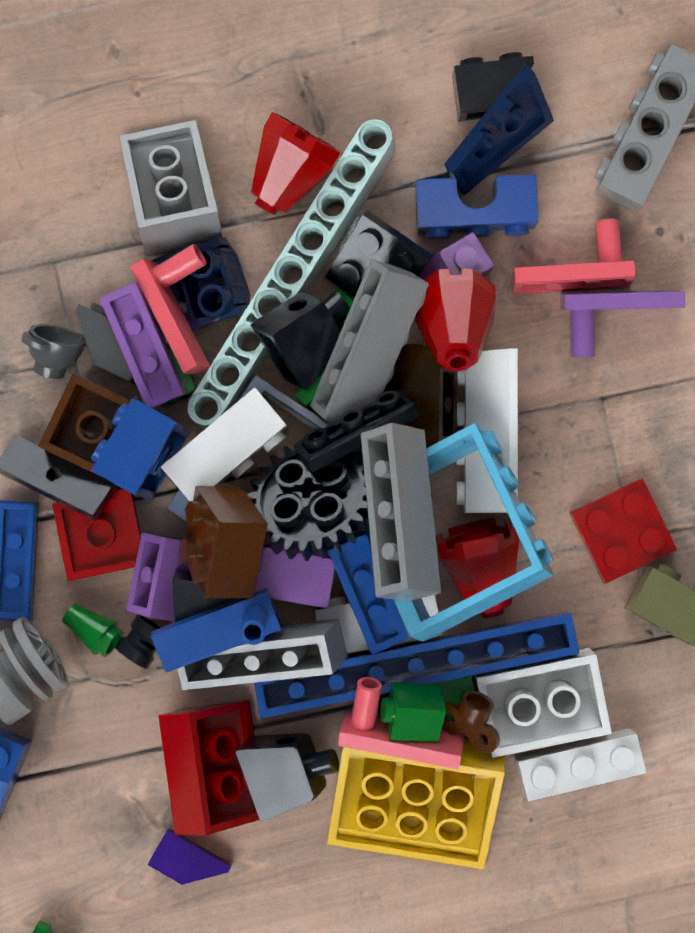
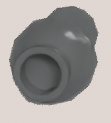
[22,324,86,379]

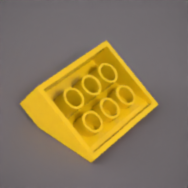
[327,738,505,869]

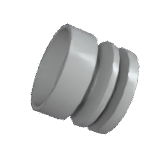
[0,617,70,725]

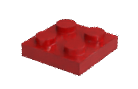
[569,478,677,584]
[52,489,141,582]

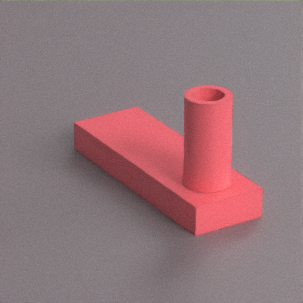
[511,219,635,295]
[130,244,210,375]
[338,677,464,770]

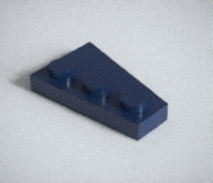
[444,64,554,195]

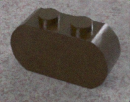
[383,344,458,448]

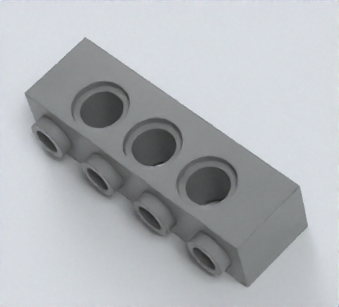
[594,44,695,213]

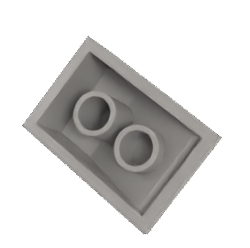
[119,120,223,256]

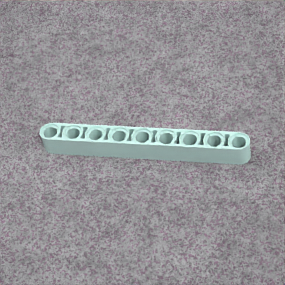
[188,119,395,429]

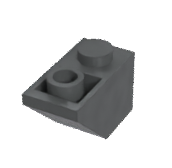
[76,302,135,385]

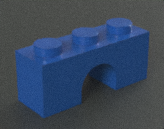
[415,174,539,240]

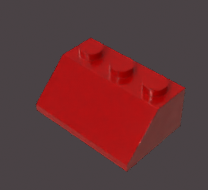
[158,700,260,836]

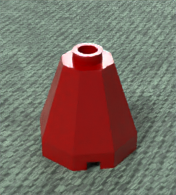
[251,112,343,215]
[414,269,496,371]
[435,518,519,618]

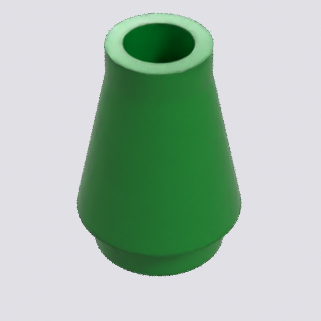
[62,603,124,657]

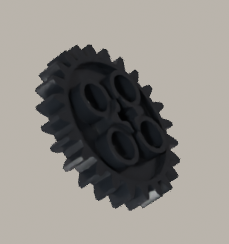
[247,440,368,561]

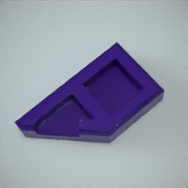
[147,828,232,885]

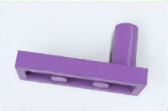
[99,282,187,408]
[560,290,685,357]

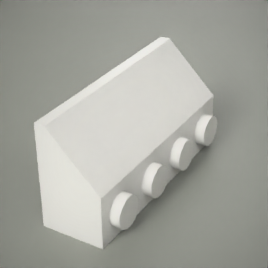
[456,348,518,513]

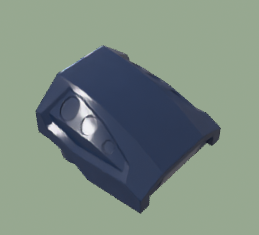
[151,237,250,331]

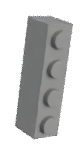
[310,258,429,423]
[361,423,441,601]
[178,619,348,690]

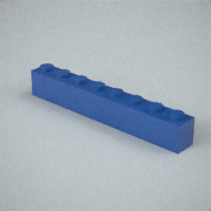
[254,611,580,719]

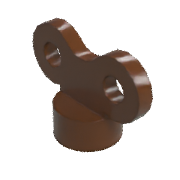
[442,691,500,754]

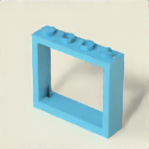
[363,423,554,642]

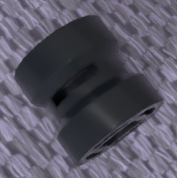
[115,614,161,669]

